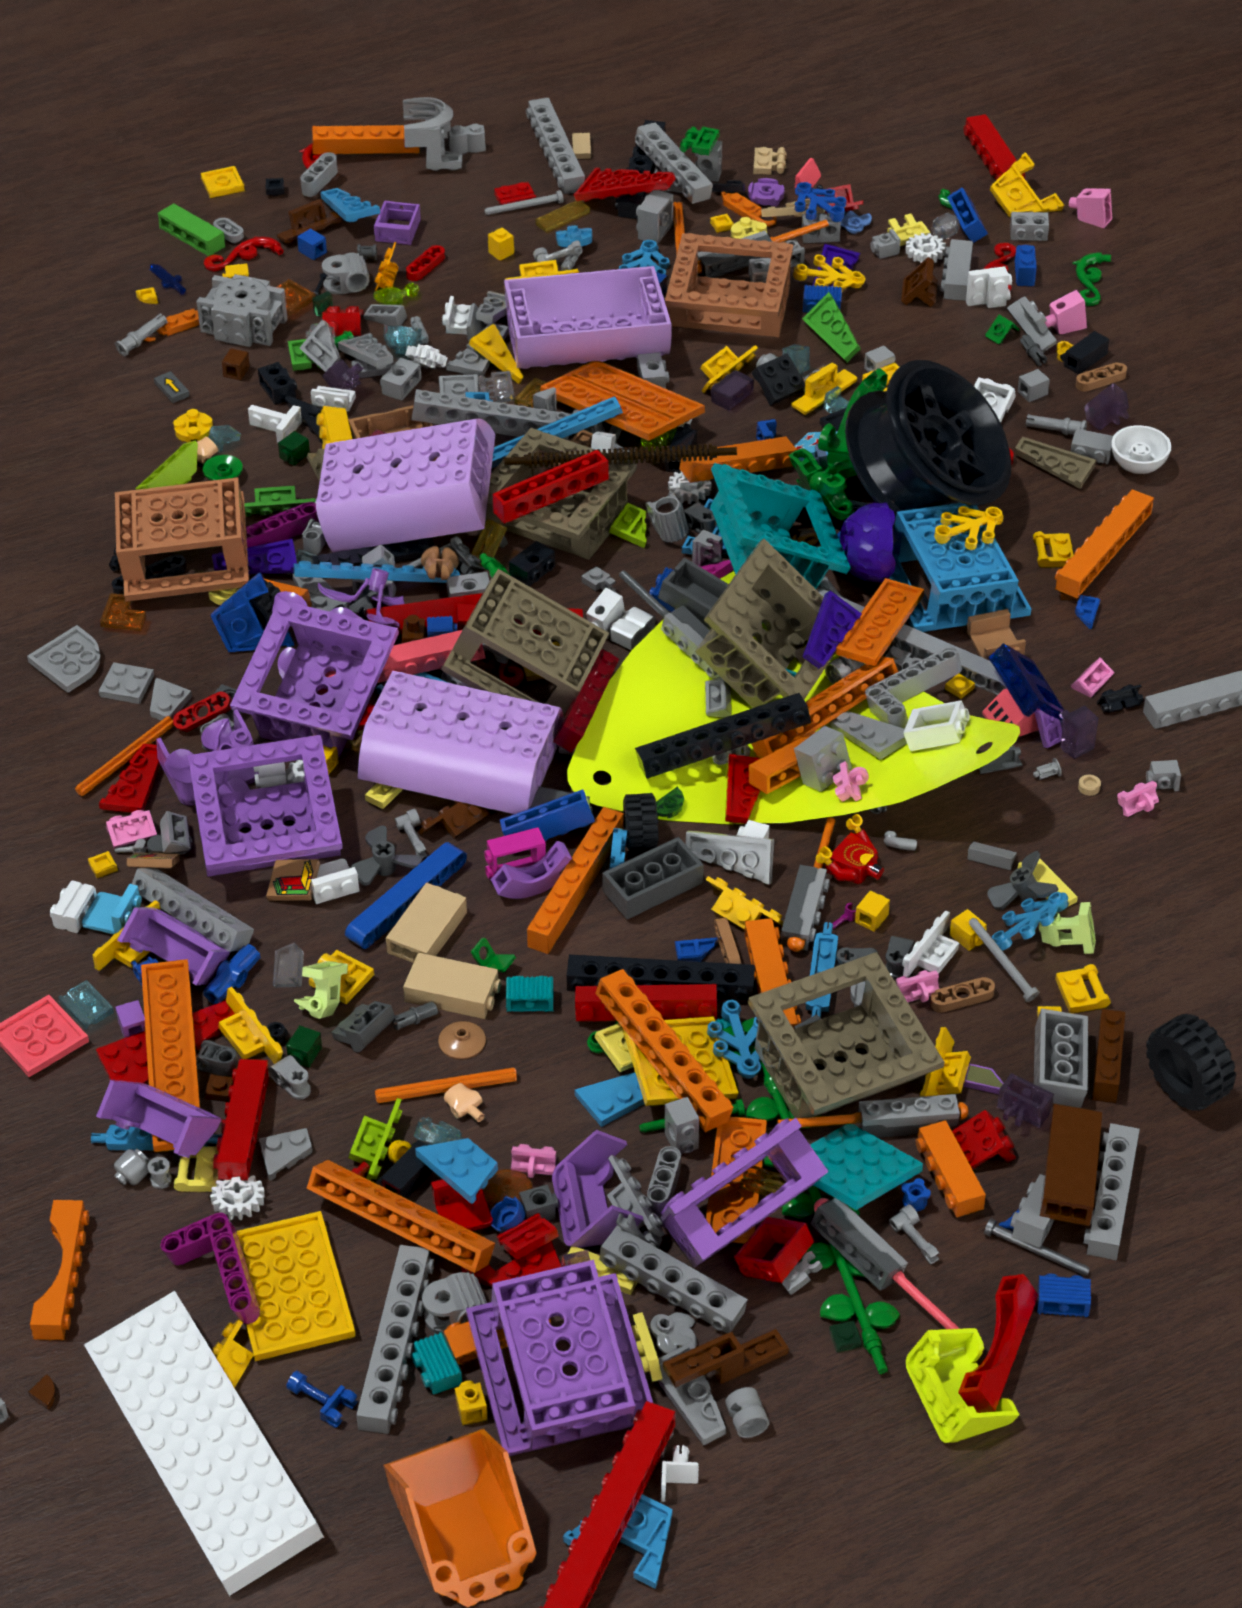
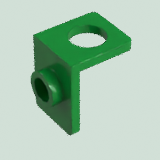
[985,314,1020,345]
[471,938,516,973]

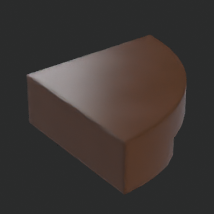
[28,1374,55,1410]

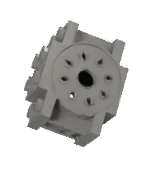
[197,274,287,347]

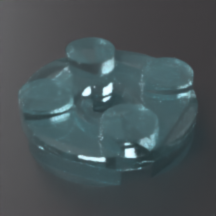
[414,1118,464,1144]

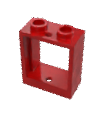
[734,1217,814,1283]

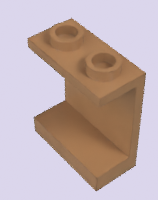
[967,609,1026,663]

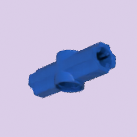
[203,944,260,1005]

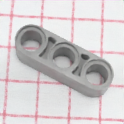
[301,152,338,197]
[647,1146,681,1217]

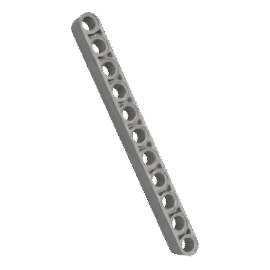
[817,589,1016,695]

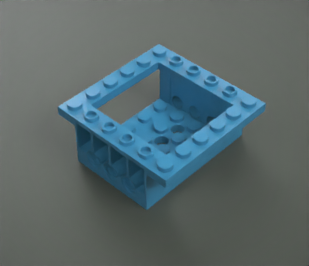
[889,503,1032,632]

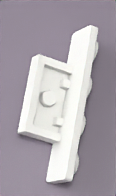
[902,911,959,978]

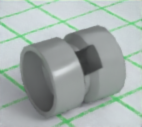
[825,656,865,685]
[725,1387,769,1438]

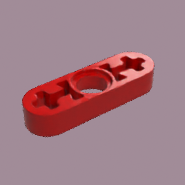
[406,245,445,281]
[173,691,233,732]

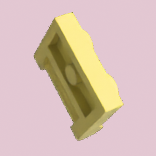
[174,1146,220,1192]

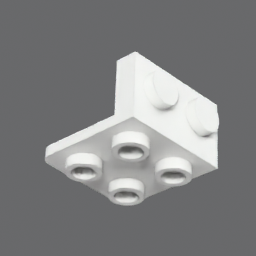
[311,859,359,904]

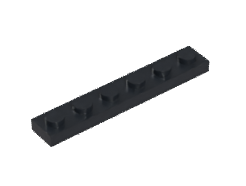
[312,537,435,566]

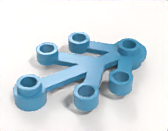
[619,240,670,275]
[992,892,1069,951]
[707,1000,761,1079]

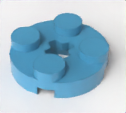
[556,225,593,247]
[610,828,627,869]

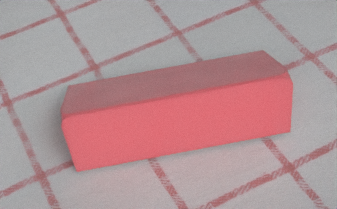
[795,158,821,188]

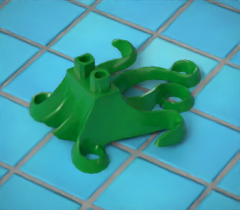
[818,368,888,478]

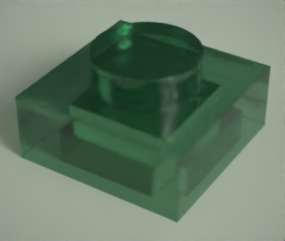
[312,291,333,317]
[829,1321,862,1353]

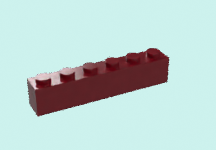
[553,649,619,753]

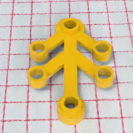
[793,254,865,292]
[934,506,1004,550]

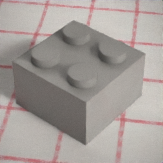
[636,190,673,244]
[794,726,852,792]

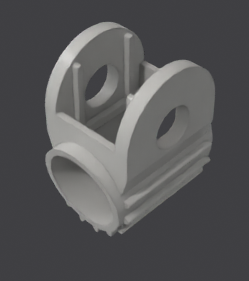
[322,252,370,295]
[646,492,689,543]
[422,1272,487,1334]

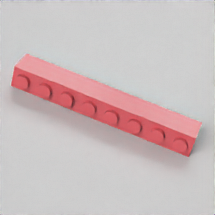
[318,630,485,695]

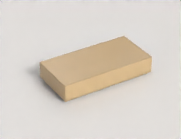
[572,133,591,159]

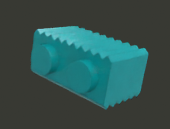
[506,976,554,1012]
[411,1332,462,1395]

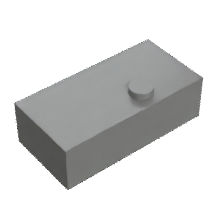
[1033,1009,1088,1108]

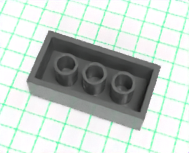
[602,837,704,919]

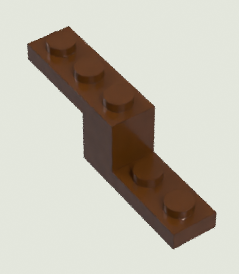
[663,1329,789,1388]

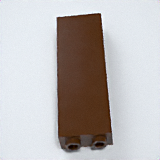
[1040,1104,1102,1226]

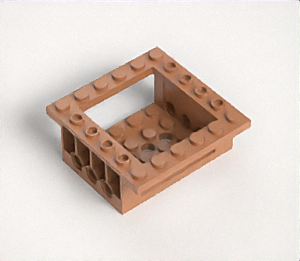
[665,233,793,337]
[115,478,249,601]

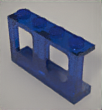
[988,643,1069,725]

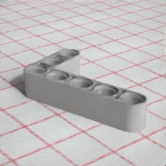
[865,647,962,729]

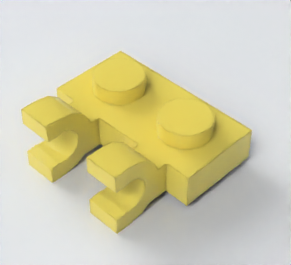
[887,213,930,246]

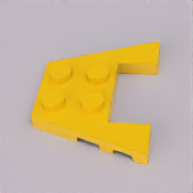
[990,153,1065,217]

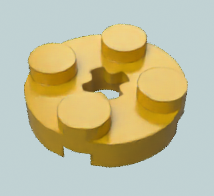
[173,409,213,442]

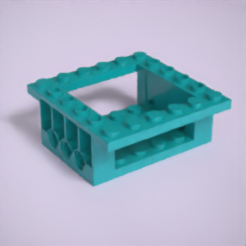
[710,463,851,589]

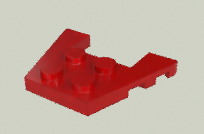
[461,1241,561,1287]

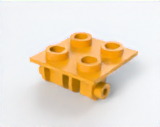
[374,242,399,291]

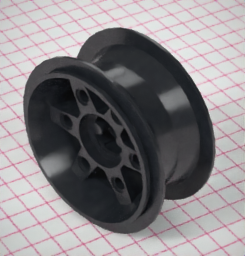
[845,360,1011,520]

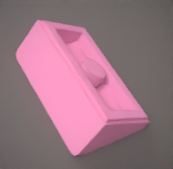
[1070,658,1114,698]

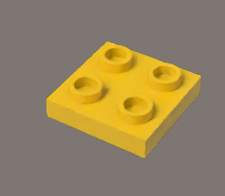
[309,950,374,1005]

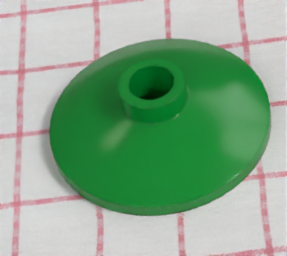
[203,455,243,481]

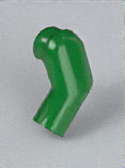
[938,189,953,209]

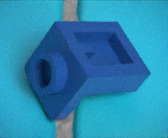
[756,419,777,441]

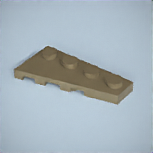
[1014,437,1096,489]

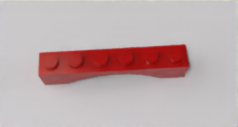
[958,1274,1038,1413]

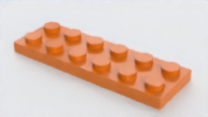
[836,578,924,666]
[706,1117,767,1243]

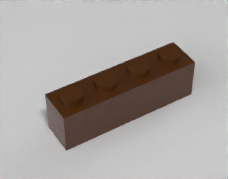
[1092,1009,1126,1103]

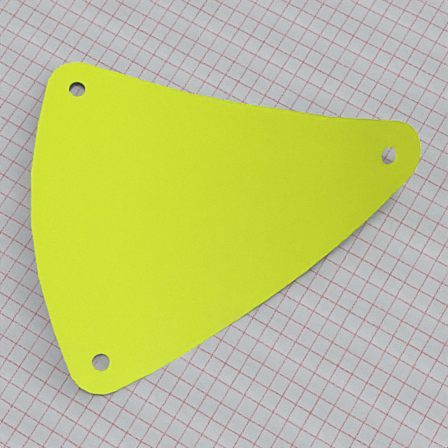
[567,571,1020,824]

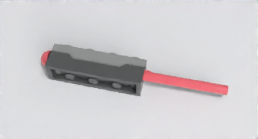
[810,1198,960,1329]

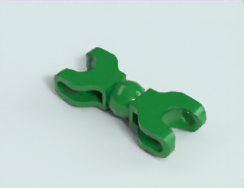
[789,448,854,520]

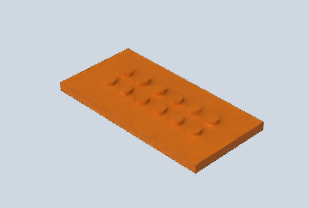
[540,361,705,441]

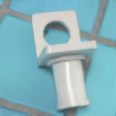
[661,1445,699,1502]

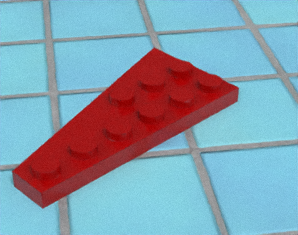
[574,168,676,201]
[96,1000,235,1084]

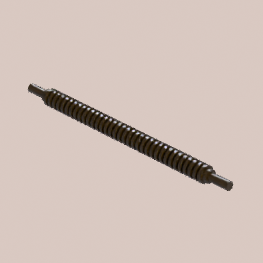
[504,444,737,469]

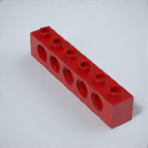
[492,450,609,524]

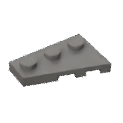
[476,291,507,324]

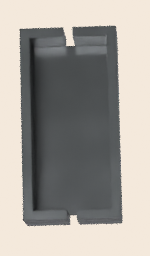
[658,558,729,629]

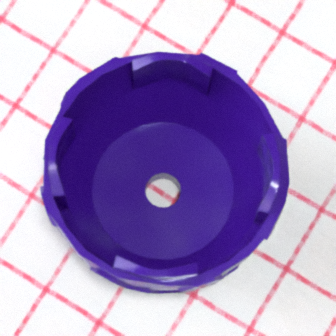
[840,503,896,584]

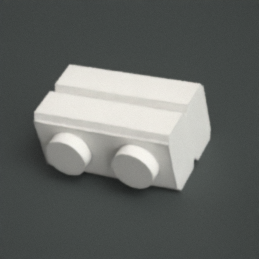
[50,881,97,933]

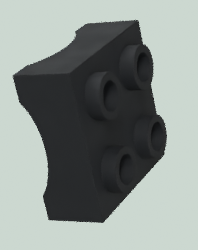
[752,353,805,406]

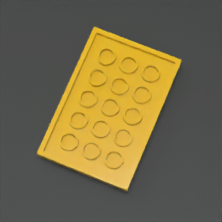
[237,1211,356,1361]

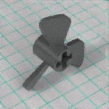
[351,826,423,886]
[987,851,1059,910]

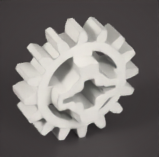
[906,233,946,263]
[405,344,448,369]
[668,472,711,504]
[210,1175,265,1220]

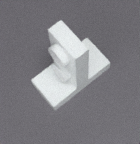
[248,405,302,443]

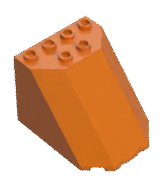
[383,1429,537,1607]

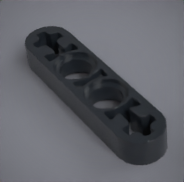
[112,555,187,597]

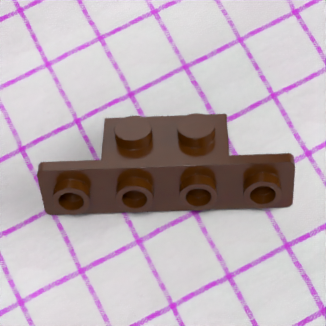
[277,199,343,243]
[418,801,489,839]

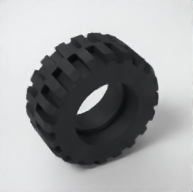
[1146,1014,1236,1110]

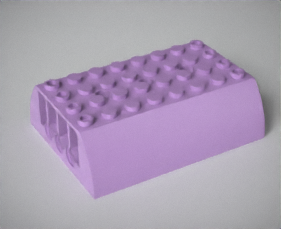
[504,266,671,369]
[316,418,495,553]
[358,671,564,814]

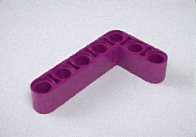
[246,502,319,548]
[161,1213,260,1324]

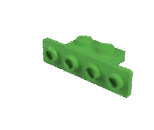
[245,486,316,517]

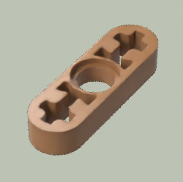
[1076,362,1127,391]
[714,918,741,964]
[930,977,995,1013]

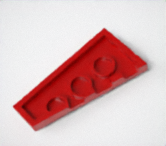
[99,743,161,813]
[725,754,761,824]

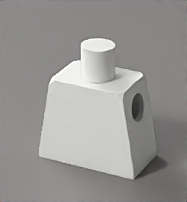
[586,588,625,639]

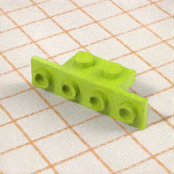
[348,1098,403,1181]

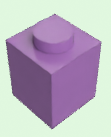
[115,1000,145,1038]

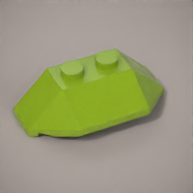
[136,441,198,490]

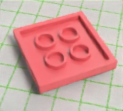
[0,995,89,1077]

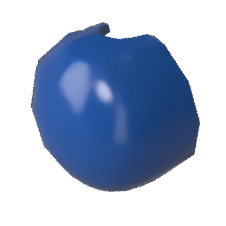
[490,1196,526,1233]

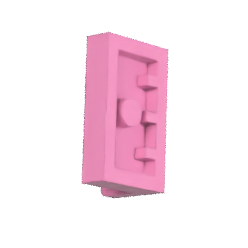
[106,810,157,849]

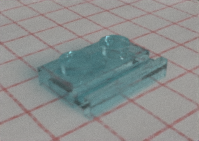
[58,980,114,1030]

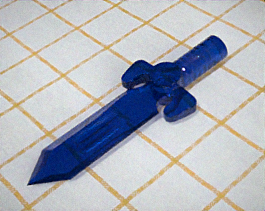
[150,264,186,294]

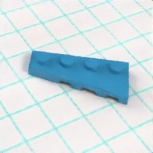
[320,188,380,222]
[574,1072,645,1127]

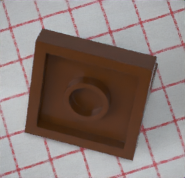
[901,256,938,307]

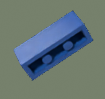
[947,187,988,243]

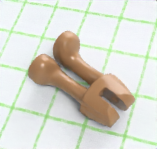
[421,546,459,580]

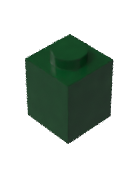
[278,431,310,466]
[286,1025,322,1068]

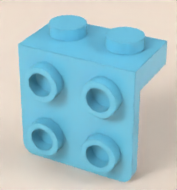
[82,884,142,934]

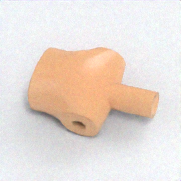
[197,437,218,465]
[444,1083,484,1122]

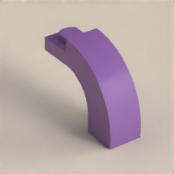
[491,841,572,899]

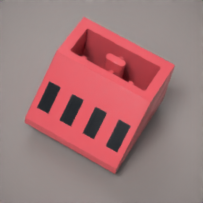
[982,684,1042,737]

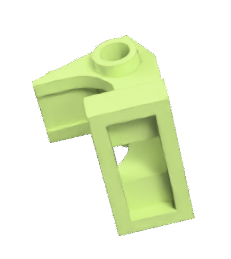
[1039,902,1096,954]
[294,961,348,1019]

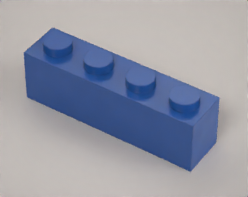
[500,789,595,841]

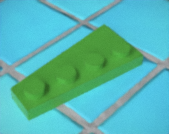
[802,292,861,362]

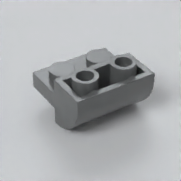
[331,1001,394,1052]

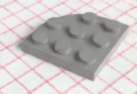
[27,625,100,693]

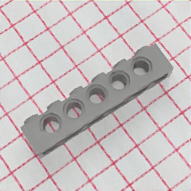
[635,123,713,204]
[132,868,254,952]
[1083,1123,1140,1260]
[599,1226,748,1333]

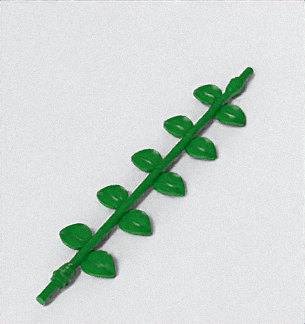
[746,1059,900,1374]

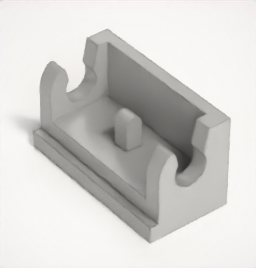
[692,530,723,566]

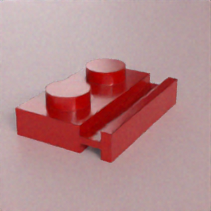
[494,182,536,205]
[496,1213,559,1260]

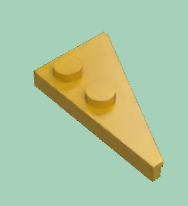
[469,324,523,384]

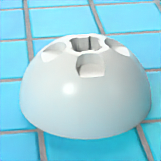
[1112,425,1171,474]

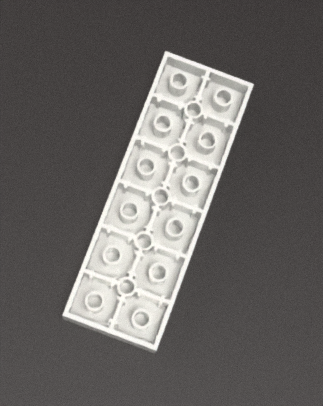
[84,1291,324,1596]

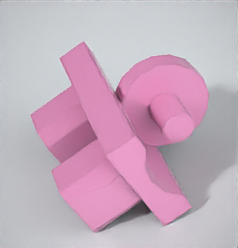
[833,761,869,802]
[1117,781,1159,817]
[896,970,939,1002]
[511,1144,556,1178]

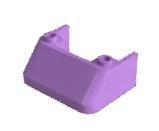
[156,710,259,806]
[117,907,230,986]
[96,1080,221,1158]
[552,1130,643,1248]

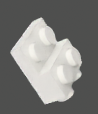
[966,266,1012,308]
[974,377,1016,422]

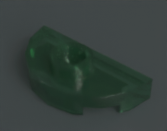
[656,787,684,818]

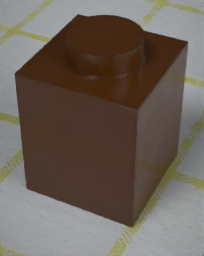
[222,348,250,381]

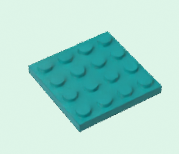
[810,1124,923,1210]

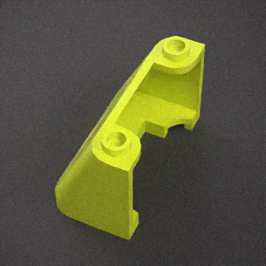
[906,1328,1019,1443]

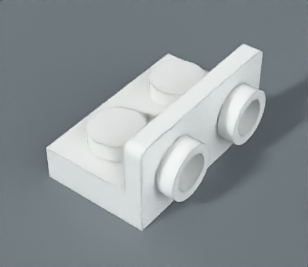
[442,296,471,335]

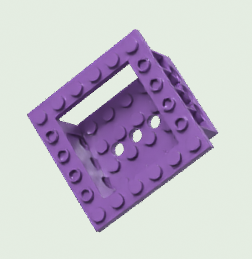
[230,600,399,757]
[188,735,342,877]
[660,1118,829,1268]
[466,1260,653,1456]

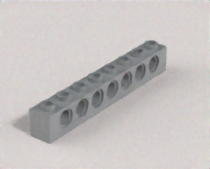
[526,98,585,194]
[412,389,572,440]
[356,1245,434,1434]

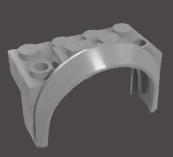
[403,97,453,163]

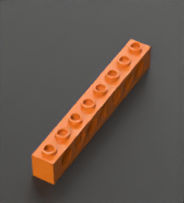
[751,657,898,758]
[596,969,734,1132]
[307,1160,495,1273]

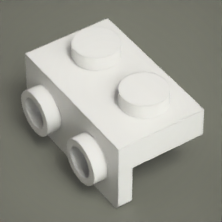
[311,386,356,411]

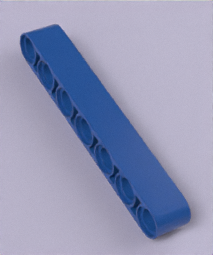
[345,842,467,949]

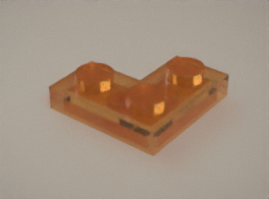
[100,593,146,631]

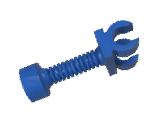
[286,1371,358,1428]

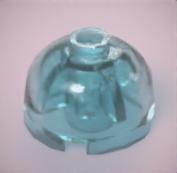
[383,325,422,354]

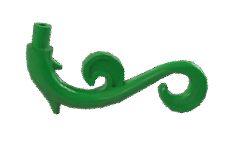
[1072,252,1111,306]

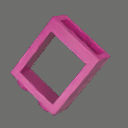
[484,828,546,879]

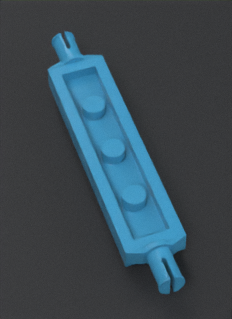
[805,922,838,1018]
[91,1125,223,1151]

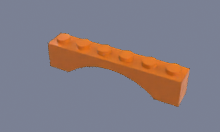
[30,1200,89,1340]

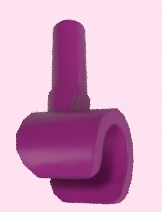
[832,903,856,929]

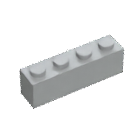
[941,239,973,301]

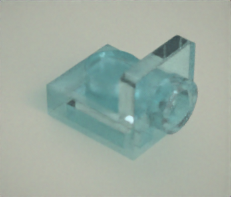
[824,386,849,413]
[208,425,241,452]

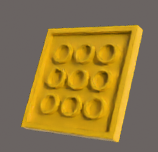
[622,1017,738,1106]

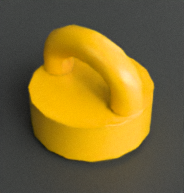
[388,1140,412,1163]

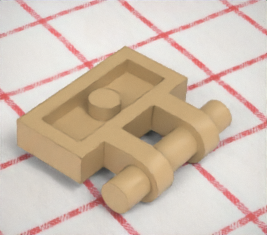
[753,147,787,175]

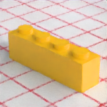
[316,406,352,449]

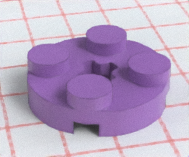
[748,178,784,207]

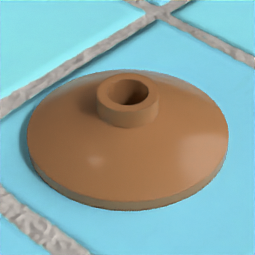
[438,1021,486,1060]

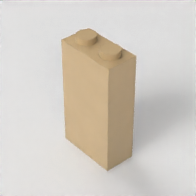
[386,883,467,963]
[403,953,501,1019]

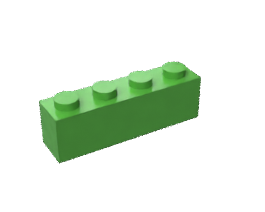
[158,203,225,256]

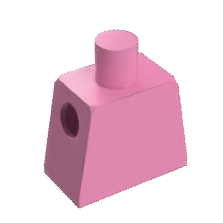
[1069,189,1112,228]
[1045,290,1087,334]

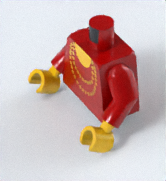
[816,814,884,884]

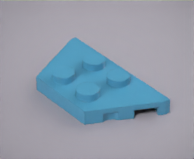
[415,1138,498,1204]

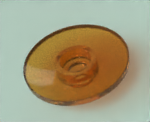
[483,1169,532,1207]

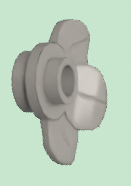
[650,1312,697,1354]

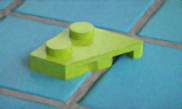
[609,503,647,548]

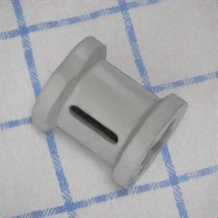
[148,1157,172,1189]

